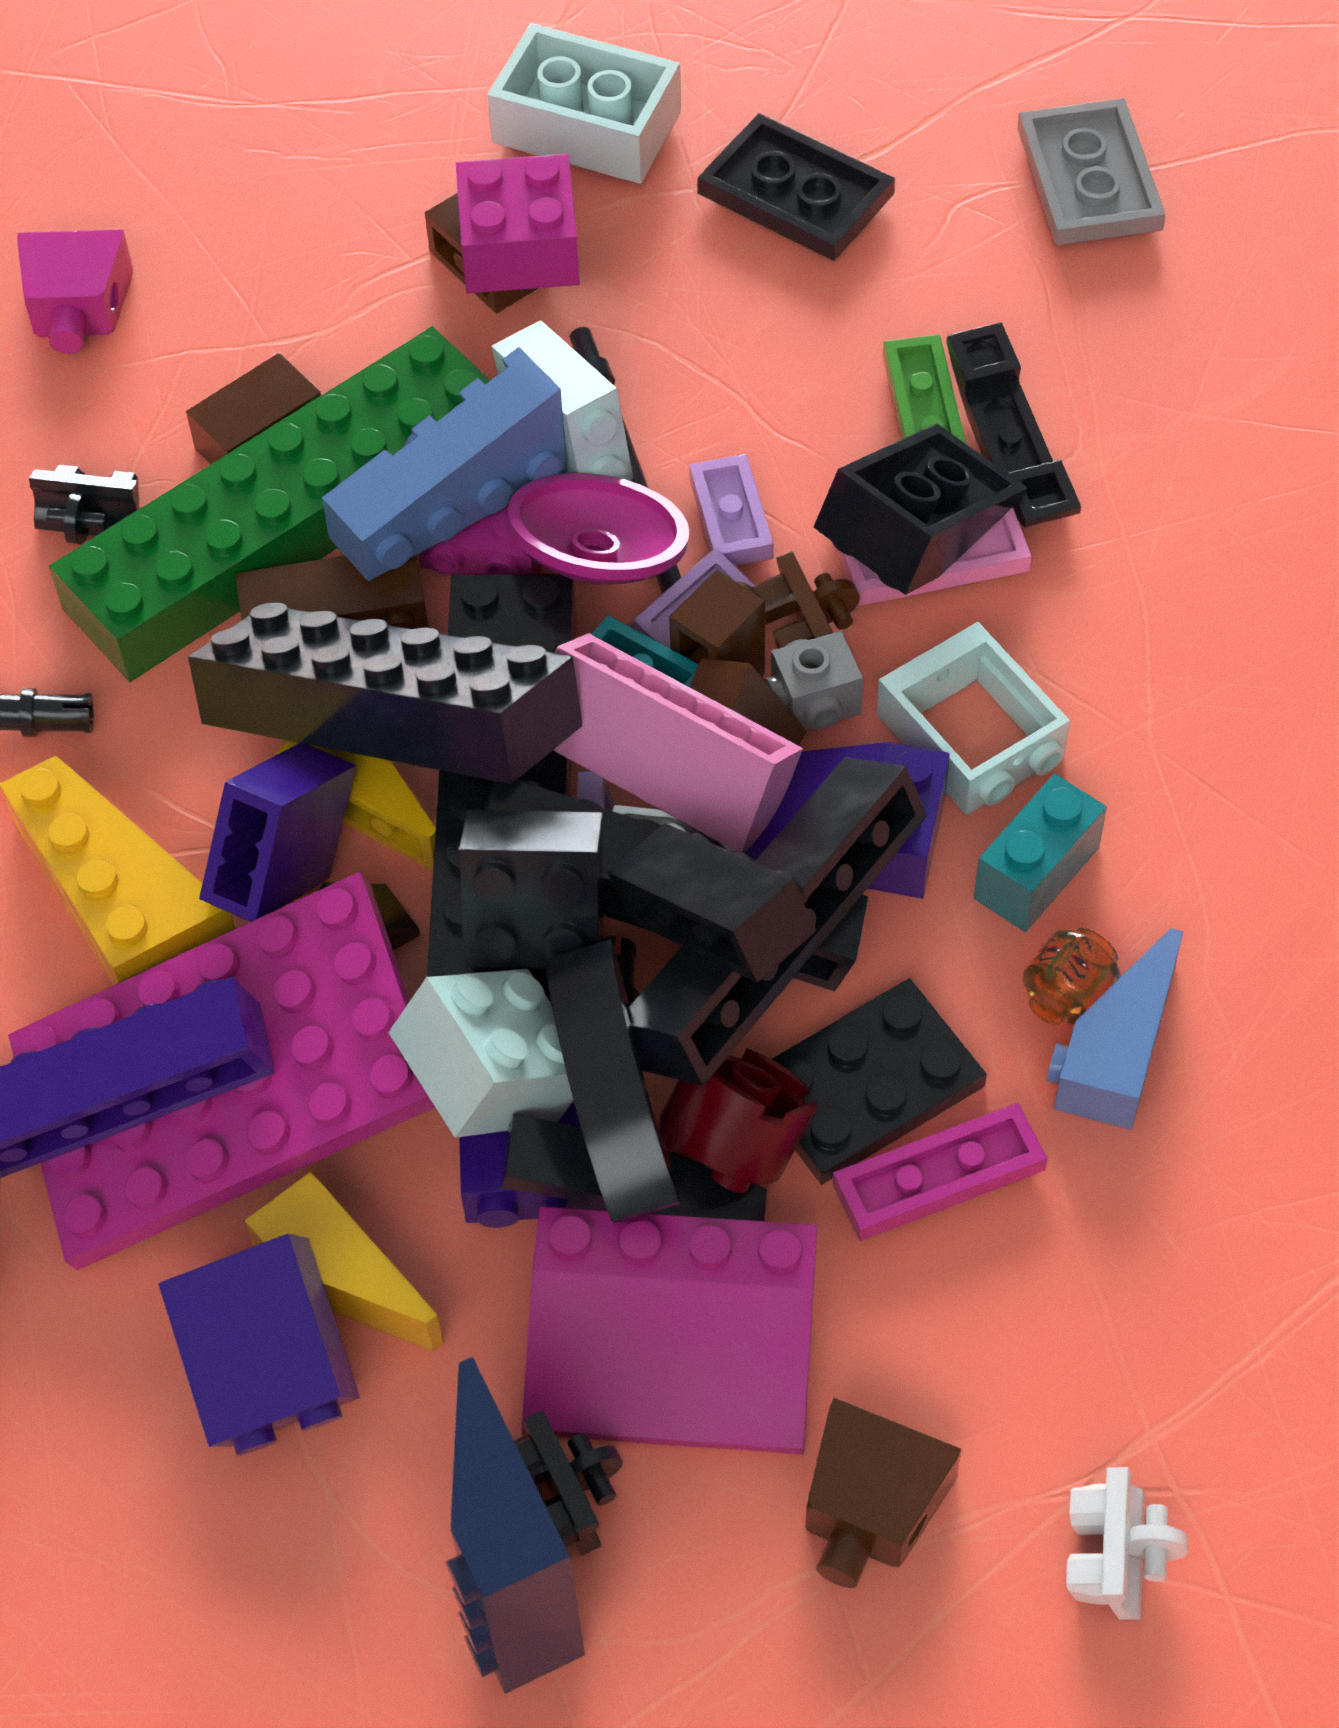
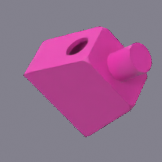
[17,229,133,354]

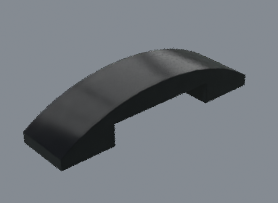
[946,322,1082,528]
[545,940,681,1223]

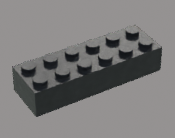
[188,602,582,784]

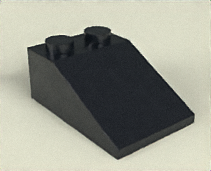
[813,423,1028,595]

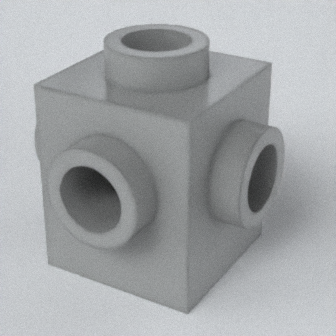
[764,631,863,730]

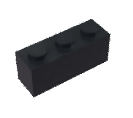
[607,823,816,983]

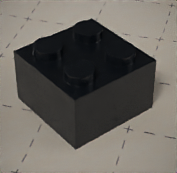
[459,810,604,969]

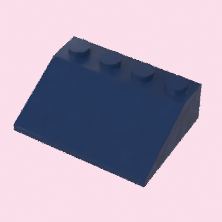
[445,1356,585,1694]

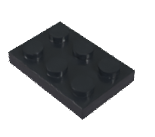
[697,113,895,261]
[772,978,987,1185]

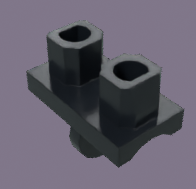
[29,465,140,544]
[514,1410,623,1556]

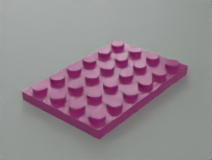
[8,871,435,1270]

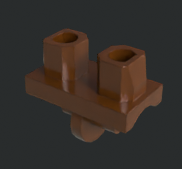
[753,551,860,649]

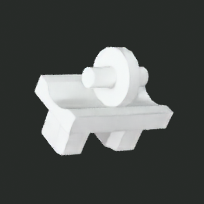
[1066,1467,1188,1620]

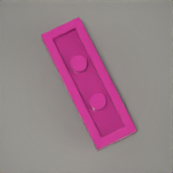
[832,1103,1048,1241]

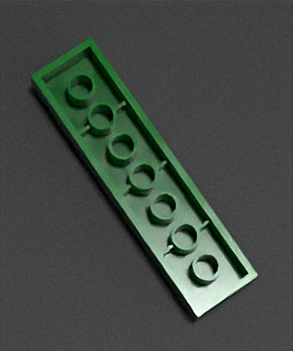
[49,326,491,682]

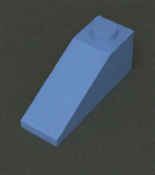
[1047,928,1184,1130]

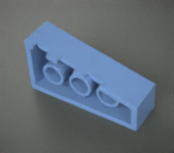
[322,347,566,582]

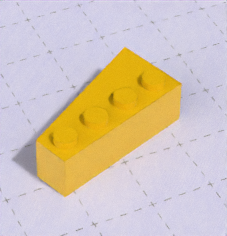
[0,755,236,986]

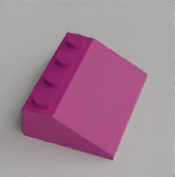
[521,1207,817,1455]

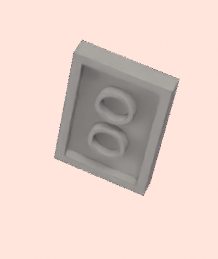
[1017,98,1166,246]

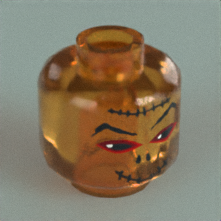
[1023,928,1121,1026]

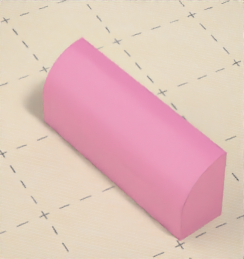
[554,633,803,853]

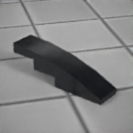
[501,1113,767,1221]

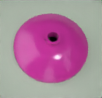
[506,473,689,585]

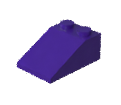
[743,742,950,899]

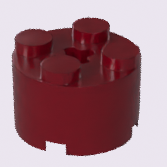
[658,1048,818,1193]

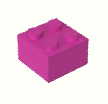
[455,154,580,294]

